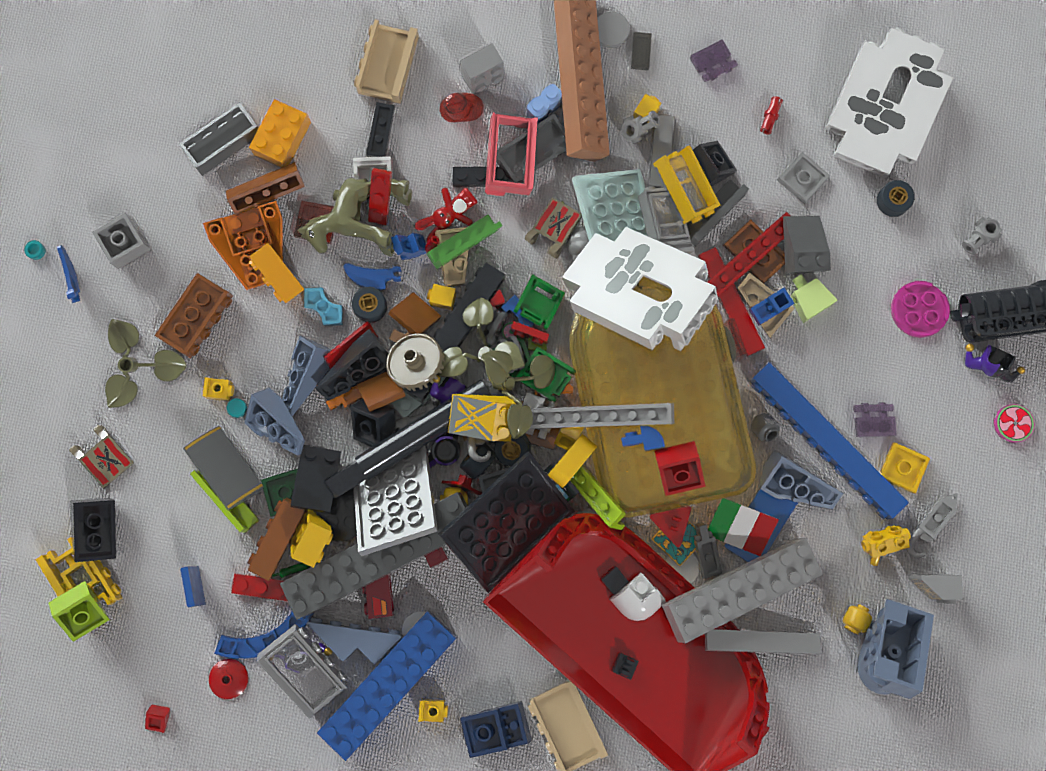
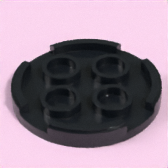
[314,487,357,541]

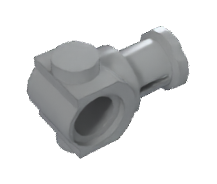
[621,111,661,144]
[962,217,1002,255]

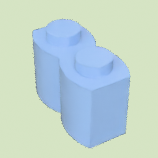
[527,84,562,124]

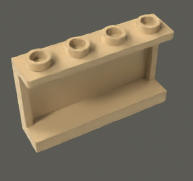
[354,19,419,104]
[528,680,608,771]

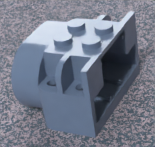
[858,599,934,699]

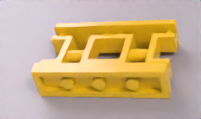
[35,537,123,605]

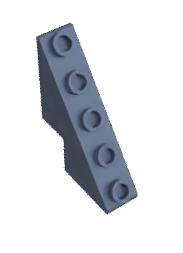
[306,618,403,664]

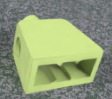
[791,274,838,323]

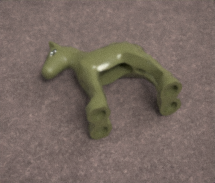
[297,178,412,257]

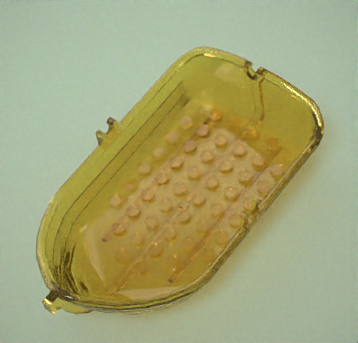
[570,276,756,518]

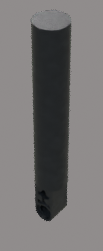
[323,379,492,498]

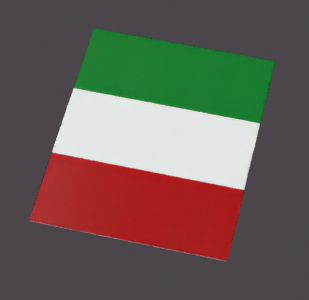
[708,498,779,556]

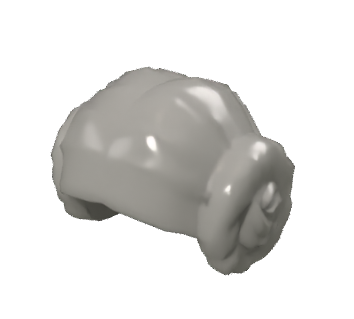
[568,226,589,262]

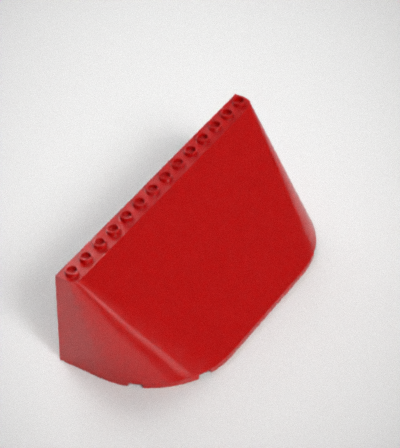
[482,513,770,771]

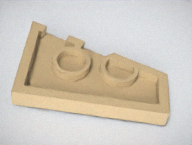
[435,227,469,287]
[737,273,795,338]

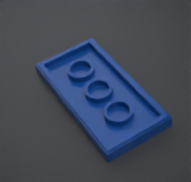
[723,488,798,562]

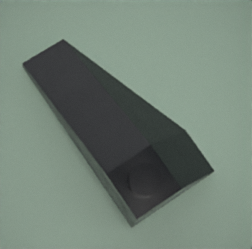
[315,329,389,401]

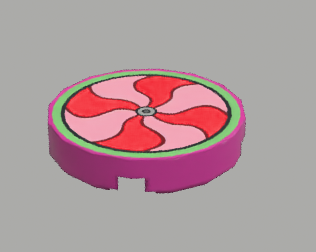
[994,404,1035,443]

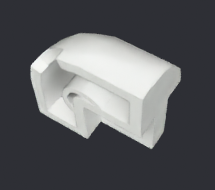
[610,573,666,621]

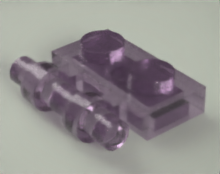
[690,39,738,82]
[853,402,897,438]

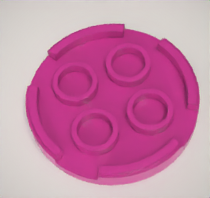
[891,281,950,338]

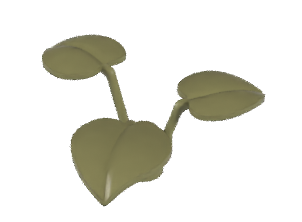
[437,298,525,377]
[105,319,187,408]
[482,350,555,439]

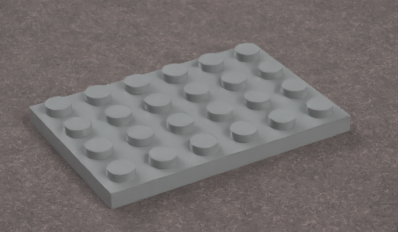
[351,444,438,556]

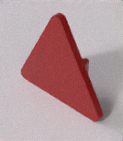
[441,474,482,495]
[649,506,692,548]

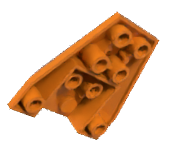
[203,201,283,290]

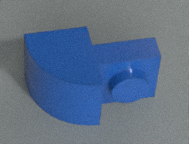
[391,233,427,260]
[749,288,795,326]
[621,426,665,452]

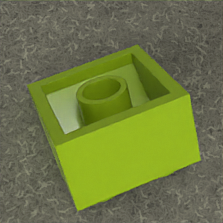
[48,581,110,642]

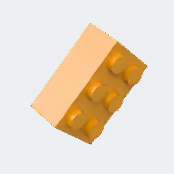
[249,99,311,168]
[249,243,304,303]

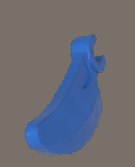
[57,245,80,303]
[343,263,401,291]

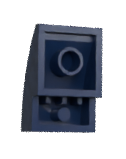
[460,701,532,758]

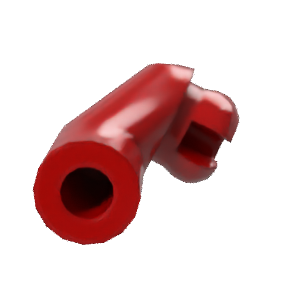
[425,236,439,252]

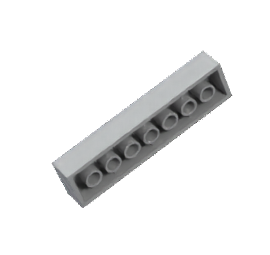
[661,538,823,643]

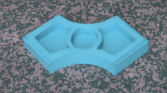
[304,288,343,326]

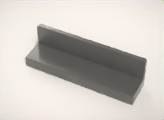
[687,180,749,247]

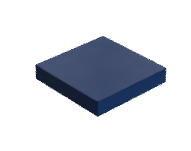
[180,566,206,608]

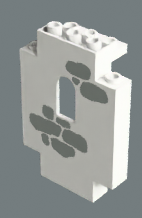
[562,227,718,351]

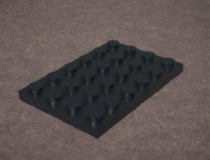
[438,452,575,593]

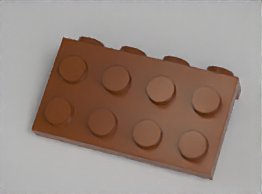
[154,273,233,358]

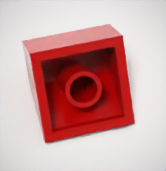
[654,441,706,496]

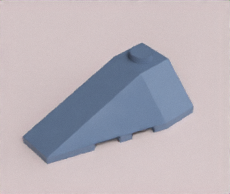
[282,336,331,416]
[245,387,305,455]
[759,449,844,509]

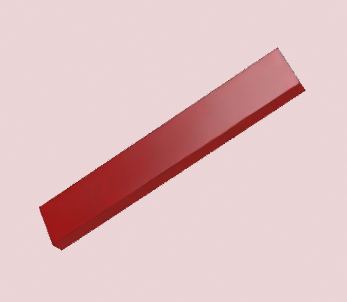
[707,212,791,297]
[698,247,765,357]

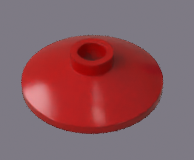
[209,659,249,699]

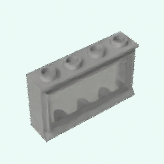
[257,624,347,719]

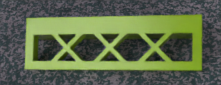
[570,465,626,530]
[190,470,260,533]

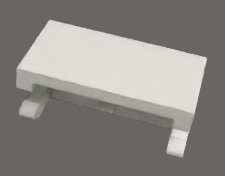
[353,156,393,182]

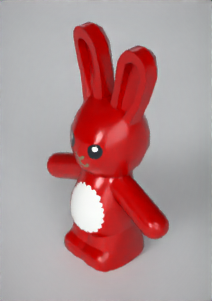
[414,188,478,243]

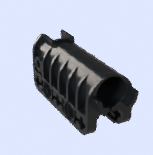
[950,280,1046,343]

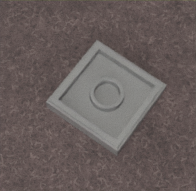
[777,152,830,204]

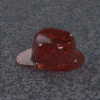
[440,93,484,122]

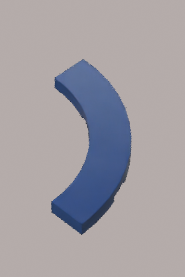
[214,611,315,659]

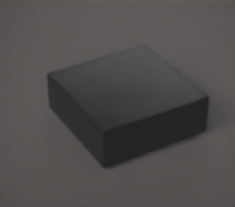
[600,566,629,595]

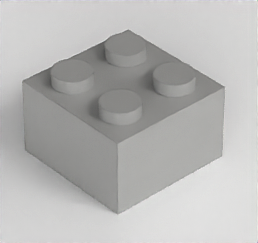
[460,43,504,94]
[92,213,151,269]

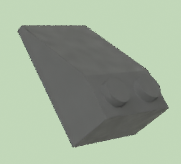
[783,216,831,274]

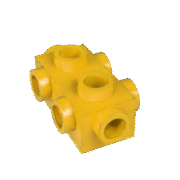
[861,525,911,566]

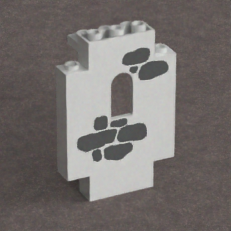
[825,28,953,178]

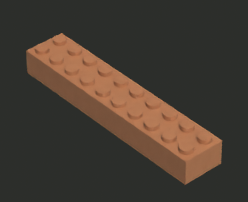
[554,0,610,162]

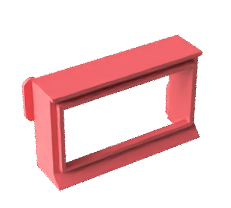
[485,112,538,196]

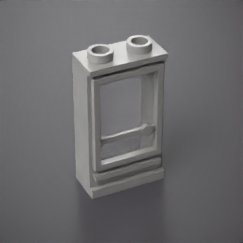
[638,185,695,254]

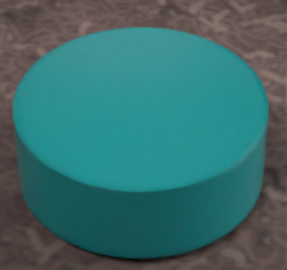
[24,240,46,260]
[227,398,247,418]

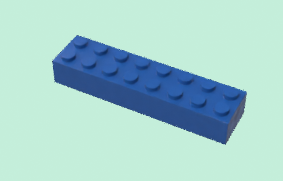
[317,611,457,761]

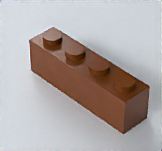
[226,162,305,215]
[247,497,306,581]

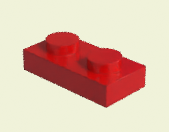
[511,321,550,345]

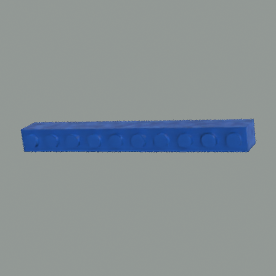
[750,362,909,520]

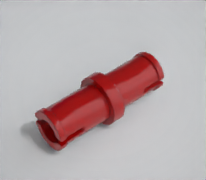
[760,96,783,135]

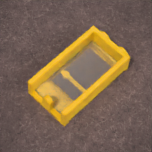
[653,145,721,224]

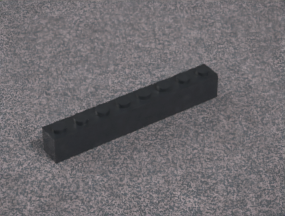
[403,263,505,404]

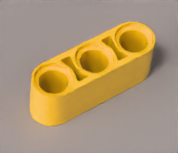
[548,433,597,488]

